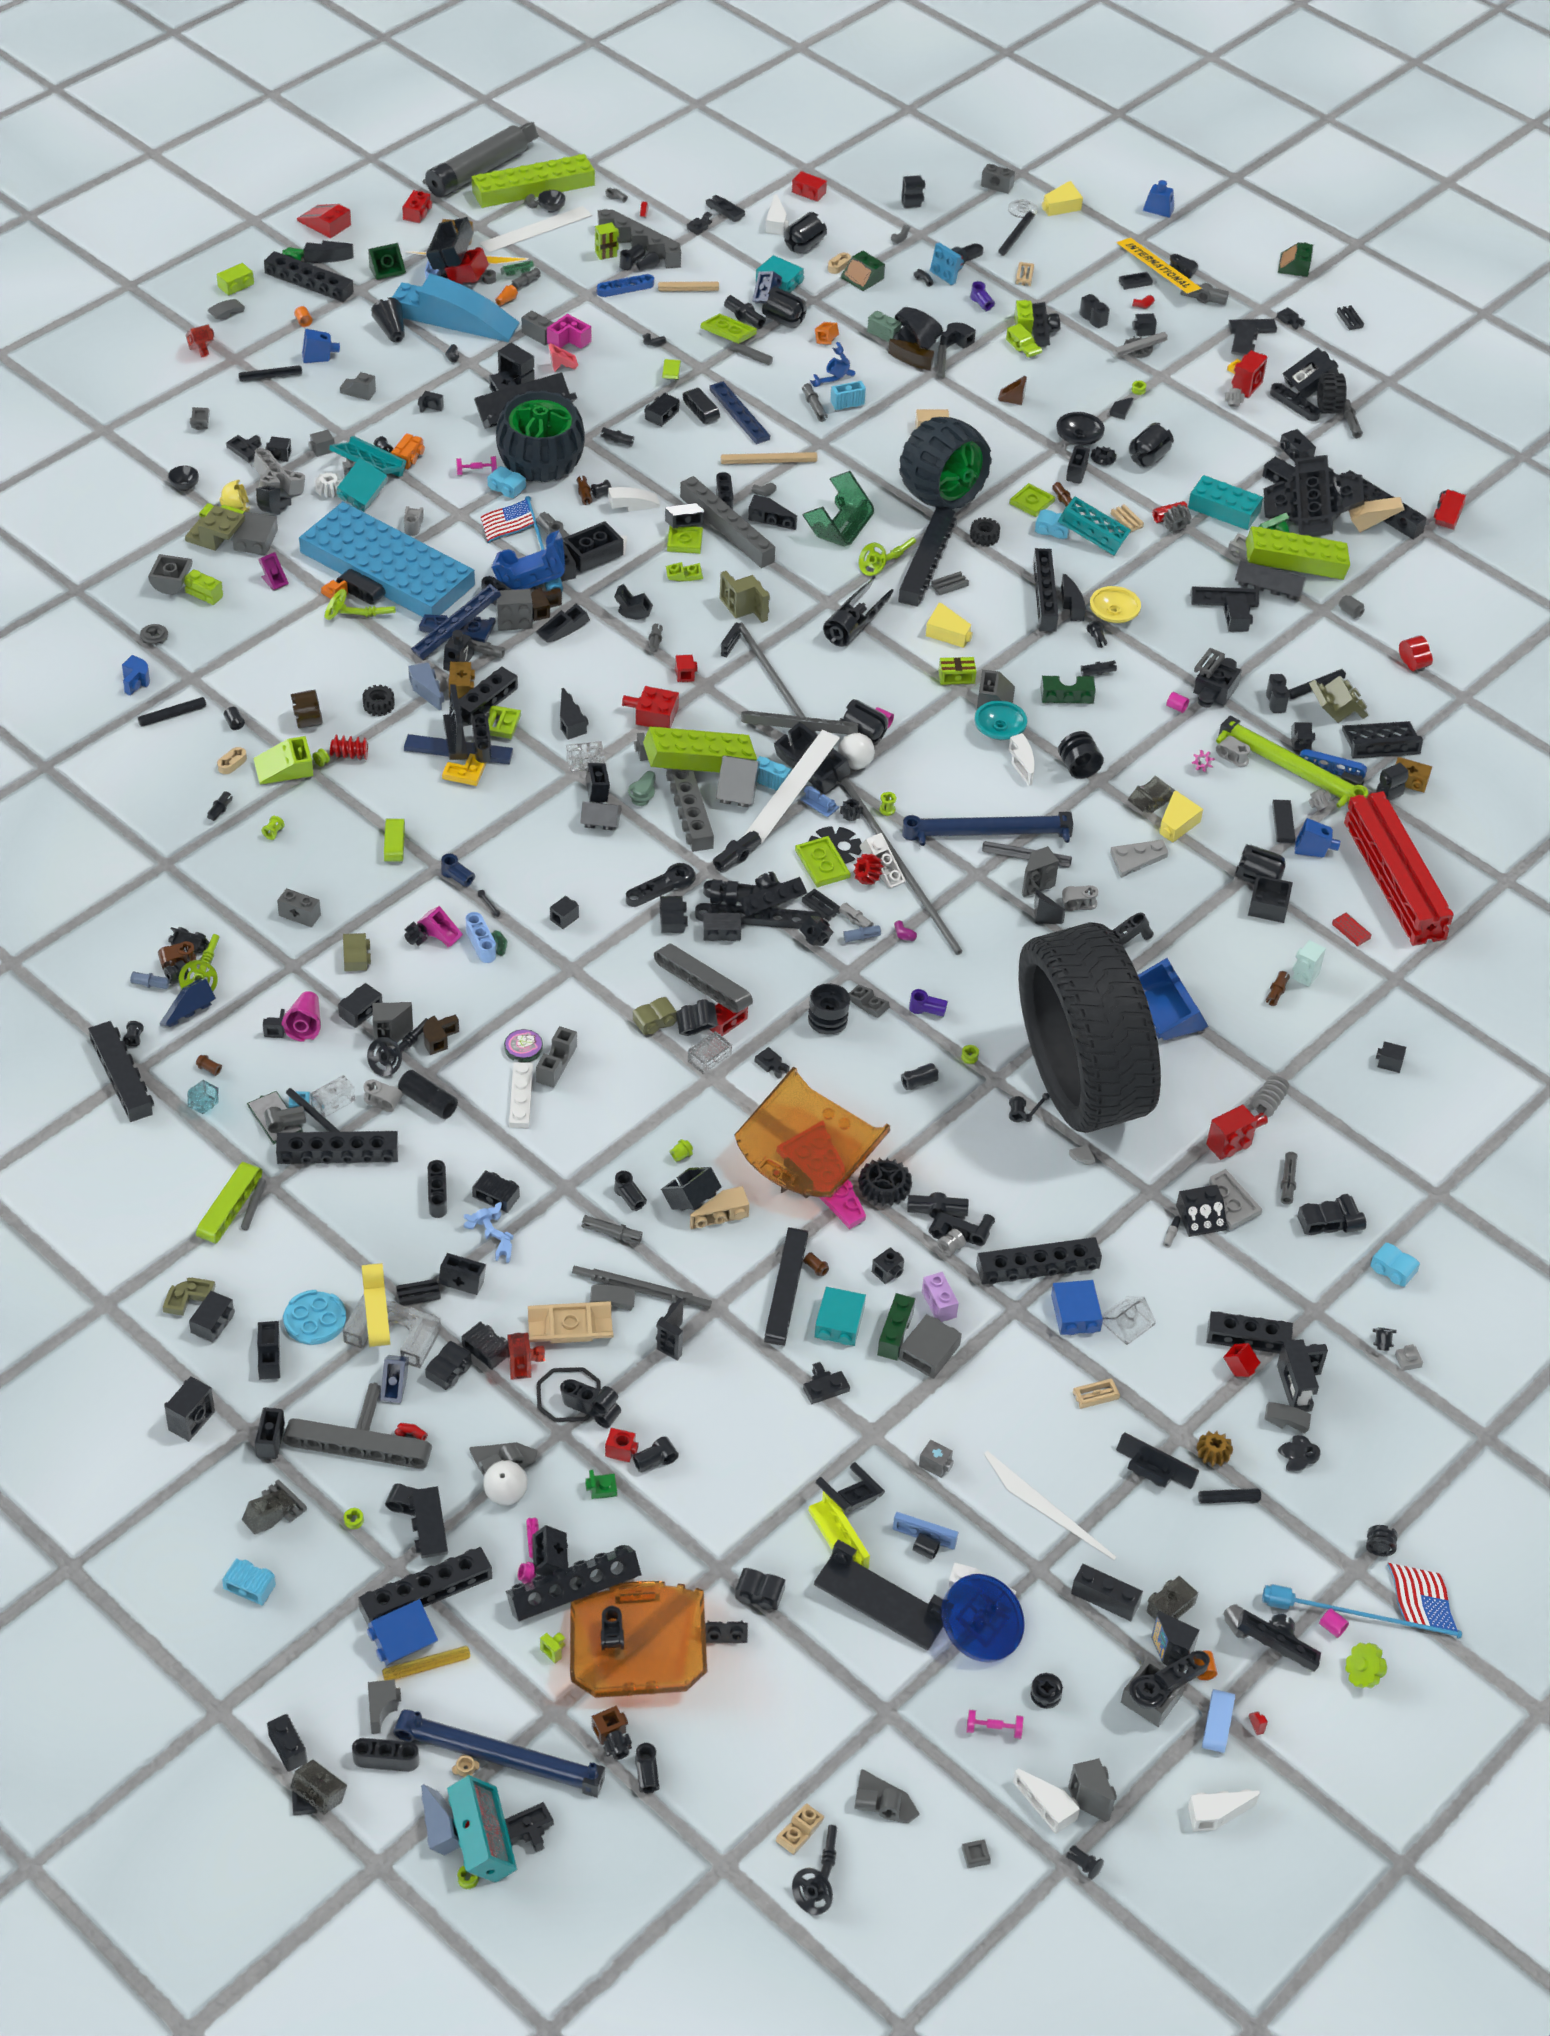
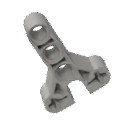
[253,448,305,495]

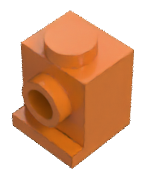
[815,322,839,344]

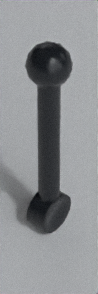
[478,890,501,917]
[1025,1093,1050,1122]

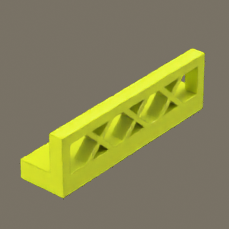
[808,1491,870,1569]

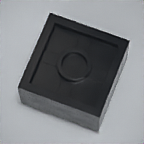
[1248,875,1293,923]
[164,1376,215,1442]

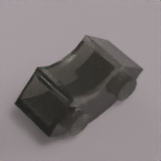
[1127,775,1176,813]

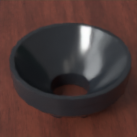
[538,190,565,213]
[168,465,199,491]

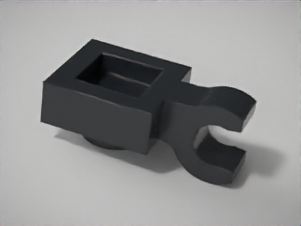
[687,212,712,235]

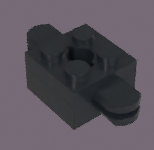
[1193,657,1242,708]

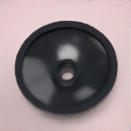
[1056,412,1105,446]

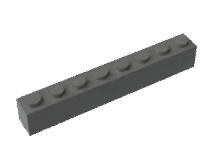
[680,476,775,569]

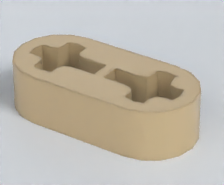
[828,252,851,274]
[217,747,247,774]

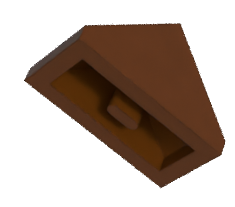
[998,376,1027,405]

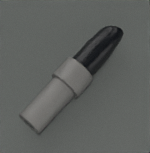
[1163,1216,1180,1248]

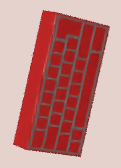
[1332,912,1372,947]

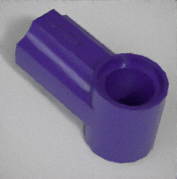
[970,281,995,312]
[909,989,948,1017]

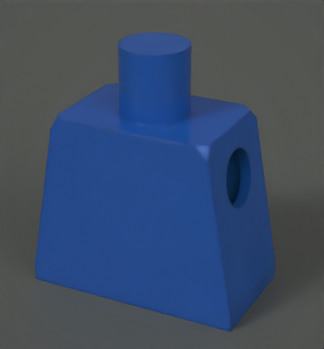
[1143,180,1174,218]
[302,329,340,363]
[1295,818,1341,858]

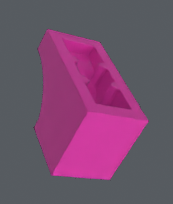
[417,906,463,947]

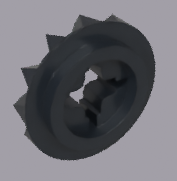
[1091,446,1117,465]

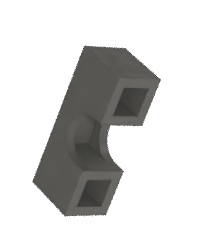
[536,1026,577,1088]

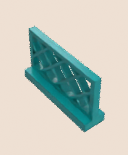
[329,436,406,477]
[1058,496,1131,556]

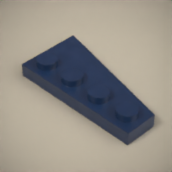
[419,614,496,643]

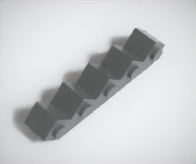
[597,209,681,268]

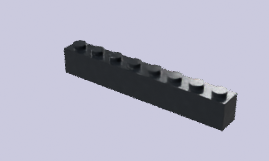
[898,507,957,607]

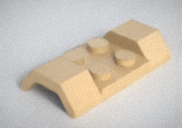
[528,1301,613,1343]

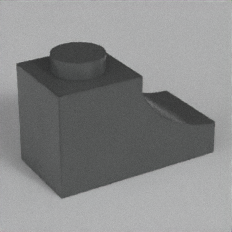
[340,372,376,400]
[368,1679,401,1734]

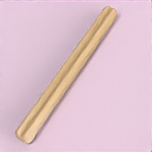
[720,452,817,464]

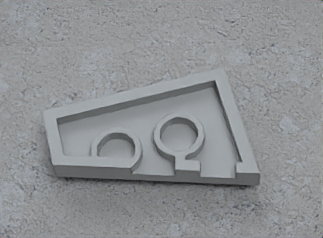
[1110,840,1168,878]
[1209,1169,1263,1230]

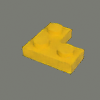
[442,753,487,786]

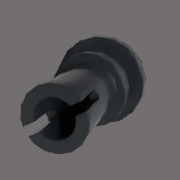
[1086,621,1107,648]
[1066,1845,1104,1880]

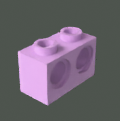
[922,1272,959,1322]

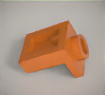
[321,580,348,599]

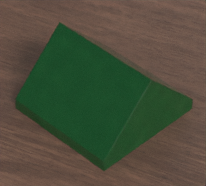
[368,243,406,280]

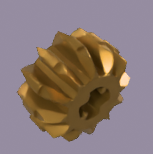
[1196,1430,1233,1467]

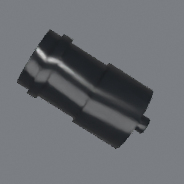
[901,1063,939,1090]

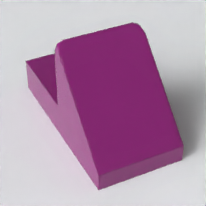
[258,552,289,590]

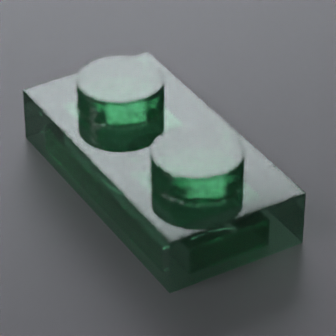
[500,260,534,276]

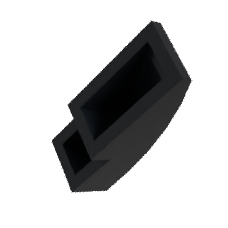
[304,240,354,263]
[1061,574,1086,621]
[536,603,590,643]
[257,1321,280,1380]

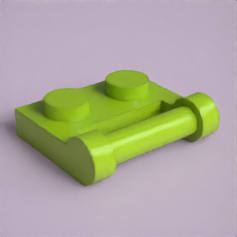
[488,706,521,739]

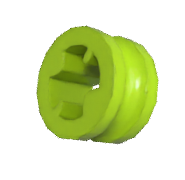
[1132,380,1146,395]
[312,748,330,767]
[961,1045,979,1064]
[344,1508,364,1529]
[457,1865,479,1889]

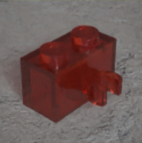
[185,324,215,358]
[507,1333,545,1380]

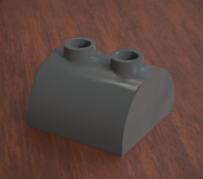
[148,554,192,595]

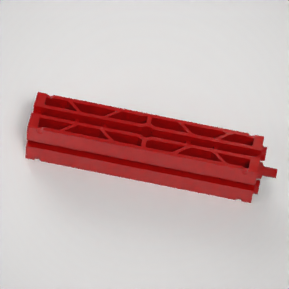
[1344,791,1454,946]

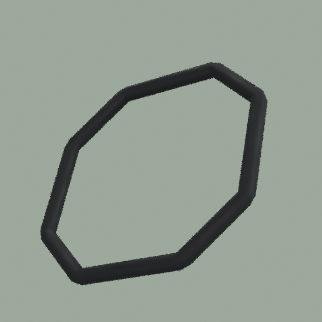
[537,1367,601,1422]

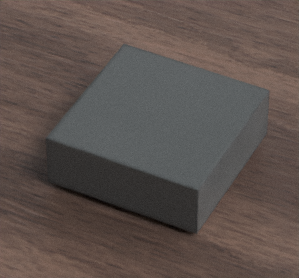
[961,1839,991,1868]

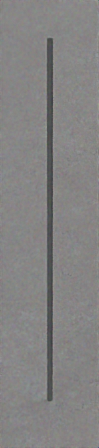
[740,622,962,955]

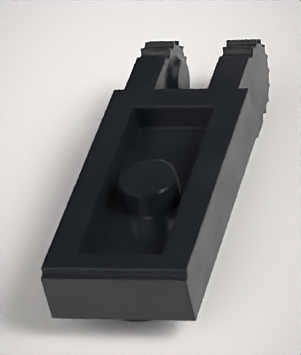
[705,195,745,222]

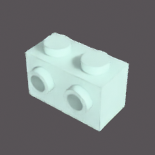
[1292,940,1326,987]

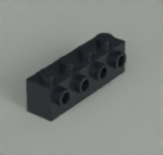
[1235,560,1306,600]

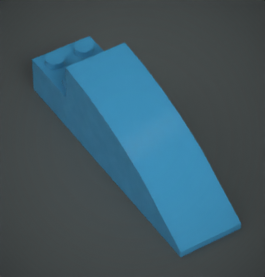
[392,273,519,342]

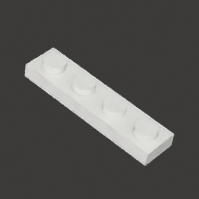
[509,1062,533,1128]

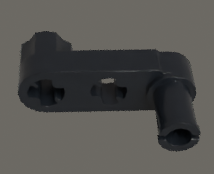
[1110,912,1154,946]
[928,1213,995,1246]

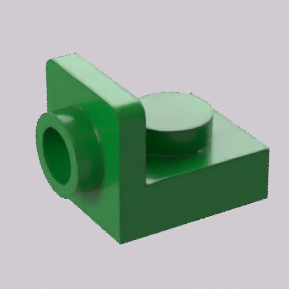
[585,1470,617,1499]

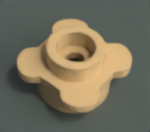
[452,1755,480,1778]

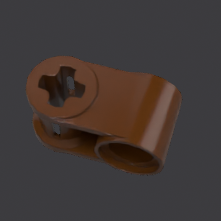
[158,941,197,970]

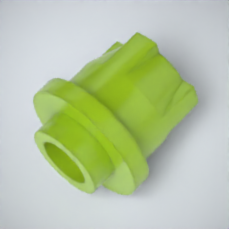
[669,1139,693,1162]

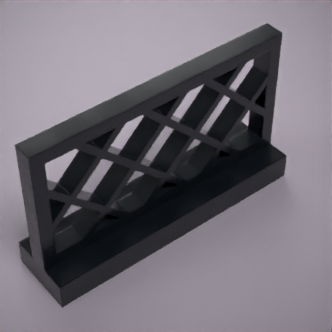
[443,684,468,760]
[1342,721,1423,759]

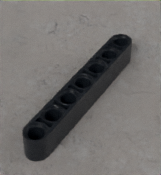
[764,1227,808,1346]

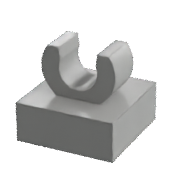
[1395,1344,1423,1371]

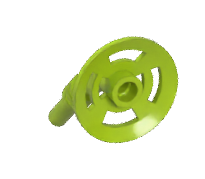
[859,537,916,576]
[325,589,396,620]
[179,934,220,991]

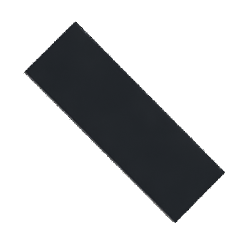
[1228,319,1277,334]
[1272,799,1296,843]

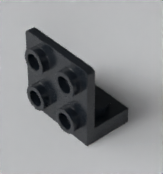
[656,1298,684,1361]

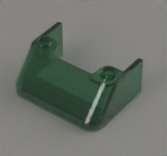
[802,471,874,547]

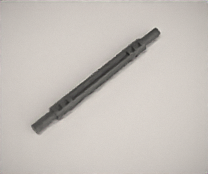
[572,1265,712,1309]

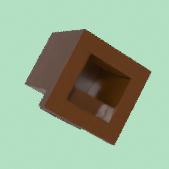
[591,1705,628,1746]

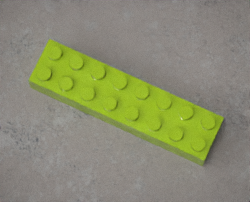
[471,154,595,208]

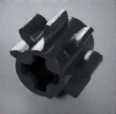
[840,799,863,821]
[404,922,428,946]
[603,1731,632,1760]

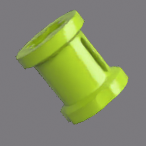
[879,792,897,816]
[261,815,285,840]

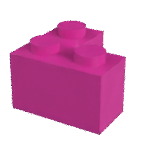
[547,313,591,349]

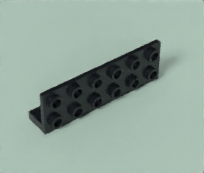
[474,372,577,429]
[814,1539,953,1650]

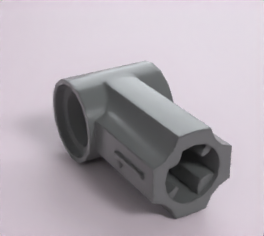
[264,1106,306,1133]

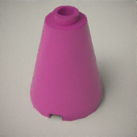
[282,991,321,1042]

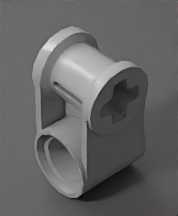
[404,506,424,536]
[1216,736,1250,767]
[1062,885,1098,911]
[363,1079,403,1112]

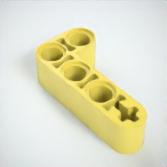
[361,1263,391,1347]

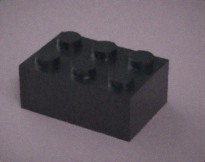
[563,521,624,572]

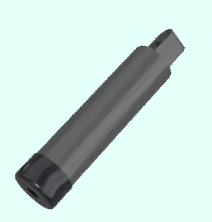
[422,122,539,198]

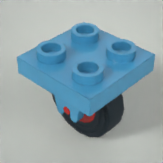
[930,243,967,285]

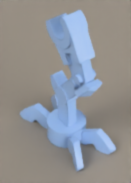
[464,1202,513,1263]

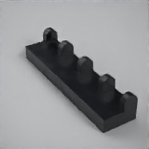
[1190,586,1259,607]

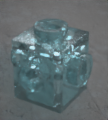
[187,1080,219,1114]

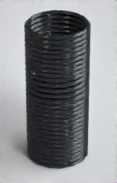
[398,1070,458,1119]

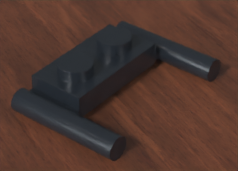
[815,1462,885,1512]

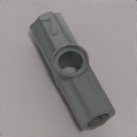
[1181,283,1229,305]
[536,512,569,538]

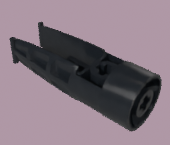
[823,575,894,647]

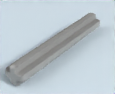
[1113,332,1168,357]

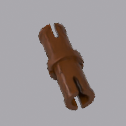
[576,476,592,505]
[1052,482,1076,507]
[1266,971,1290,1006]

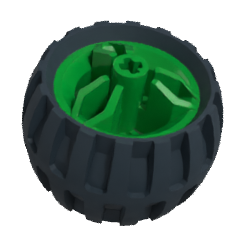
[496,390,585,482]
[899,417,992,509]

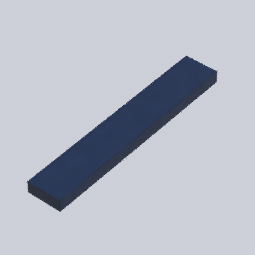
[709,381,770,444]
[411,584,501,660]
[404,734,513,765]

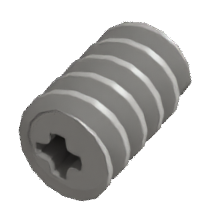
[1253,1074,1289,1117]

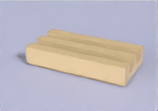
[1016,262,1034,286]
[1110,504,1144,532]
[1073,1378,1120,1409]

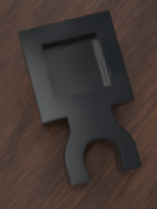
[1276,307,1305,330]
[754,1047,790,1079]

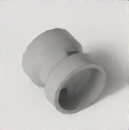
[937,1229,966,1256]

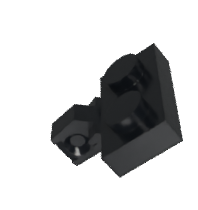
[226,435,262,463]
[803,1362,850,1404]
[505,1802,554,1852]

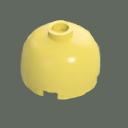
[219,480,250,512]

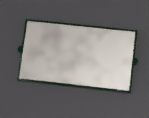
[247,1091,303,1145]

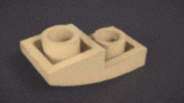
[776,1803,824,1855]

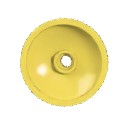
[1090,586,1141,623]

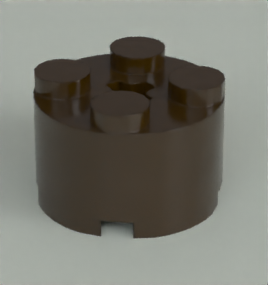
[291,689,323,729]

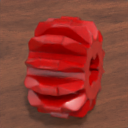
[853,854,884,885]

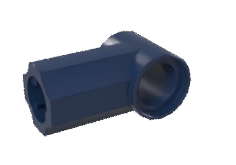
[441,853,475,887]

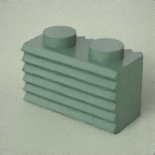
[867,311,901,342]

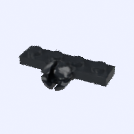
[1032,302,1061,347]
[739,871,808,917]
[1237,1609,1321,1672]

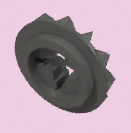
[140,624,168,645]

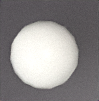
[838,733,875,770]
[483,1460,528,1505]

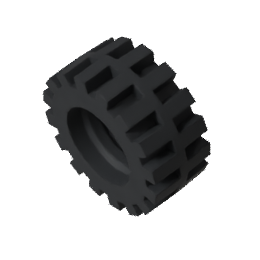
[970,517,1000,547]
[362,684,395,716]

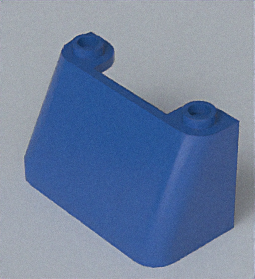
[491,530,565,590]
[1138,958,1209,1041]

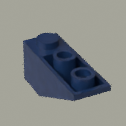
[159,978,216,1027]

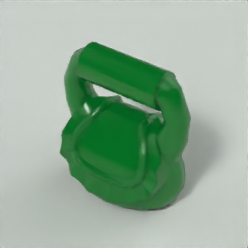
[281,247,304,261]

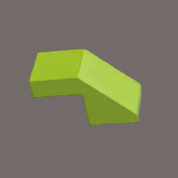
[662,359,681,380]

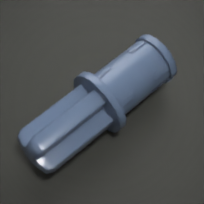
[843,925,881,943]
[130,971,170,989]

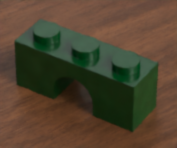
[1040,676,1096,704]
[877,1293,916,1361]

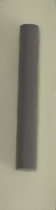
[241,1178,266,1230]

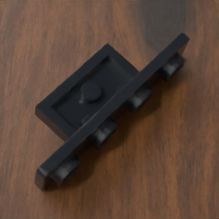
[1116,1432,1199,1489]

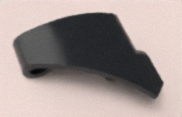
[895,307,943,350]

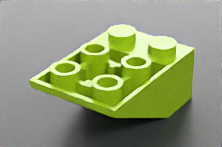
[253,736,313,785]

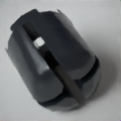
[784,212,827,254]
[762,287,807,328]
[1128,423,1174,467]
[839,699,888,745]
[1234,844,1286,884]

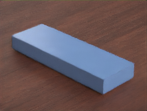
[893,1511,958,1549]

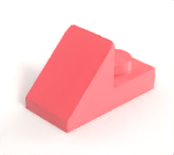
[548,343,578,372]

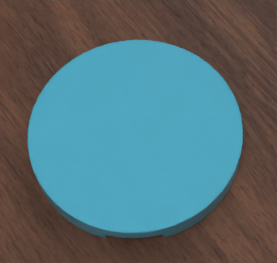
[283,1290,346,1345]

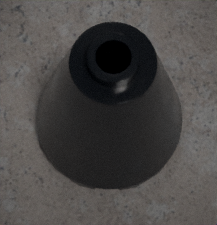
[371,297,405,342]

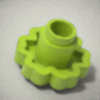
[1345,1642,1387,1688]

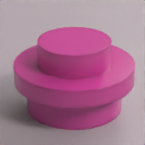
[517,1562,536,1584]

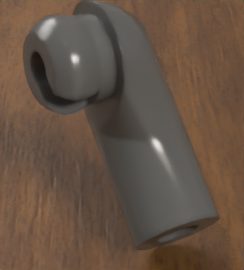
[752,483,777,496]

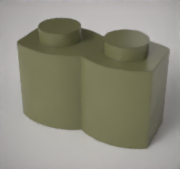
[343,933,371,971]
[633,997,677,1035]

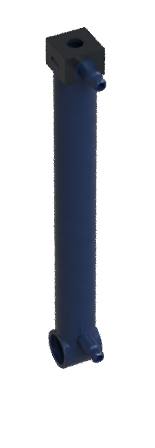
[902,812,1074,846]
[393,1709,605,1798]

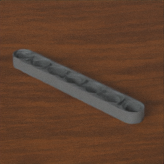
[741,711,858,735]

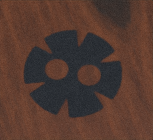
[808,826,862,864]

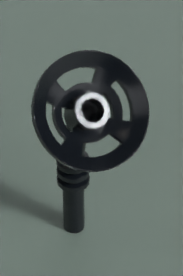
[367,1018,428,1076]
[792,1825,837,1915]

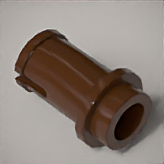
[196,1055,222,1076]
[803,1252,829,1276]

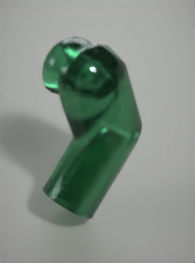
[491,930,508,956]

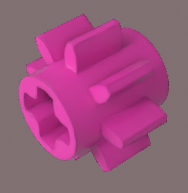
[1192,750,1215,772]

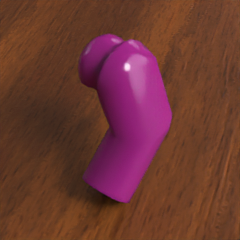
[894,920,917,941]

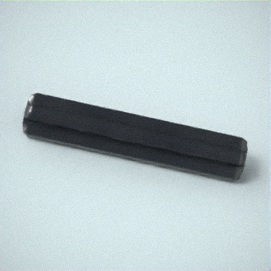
[1198,1488,1261,1504]

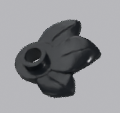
[1278,1435,1321,1471]

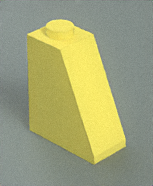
[1042,181,1083,216]
[926,603,973,648]
[1159,791,1203,842]

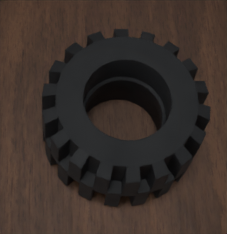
[1317,373,1347,414]

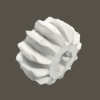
[315,472,342,498]

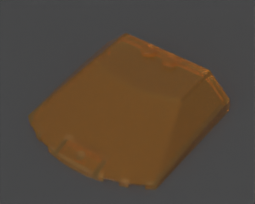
[734,1067,890,1197]
[570,1581,708,1698]

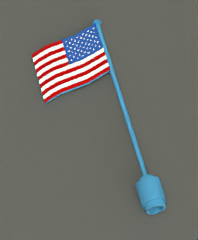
[481,496,563,592]
[1262,1563,1462,1639]

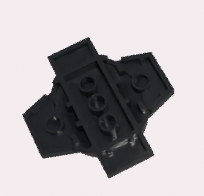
[1263,455,1365,537]

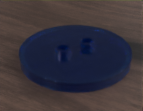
[941,1574,1025,1662]

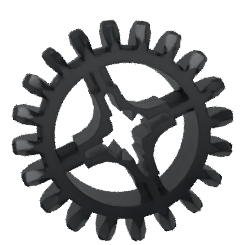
[858,1157,912,1206]

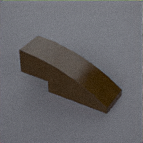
[888,338,934,371]

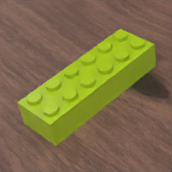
[1245,526,1350,580]
[643,726,757,773]

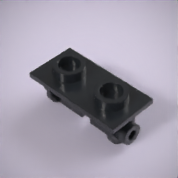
[168,927,209,953]
[703,1620,748,1643]

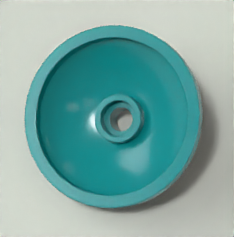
[974,701,1027,740]

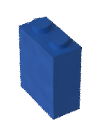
[1051,1280,1103,1335]
[367,1599,438,1666]

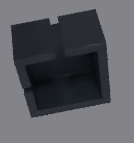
[498,342,535,385]
[661,1167,722,1211]

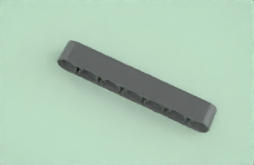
[654,943,753,1013]
[283,1418,432,1469]

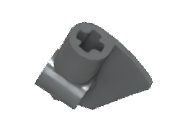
[469,1442,538,1476]
[854,1769,920,1823]

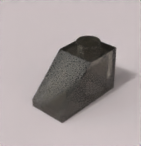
[242,1489,296,1535]

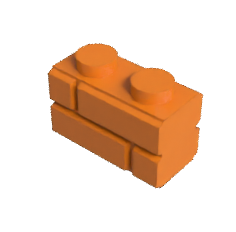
[391,433,425,470]

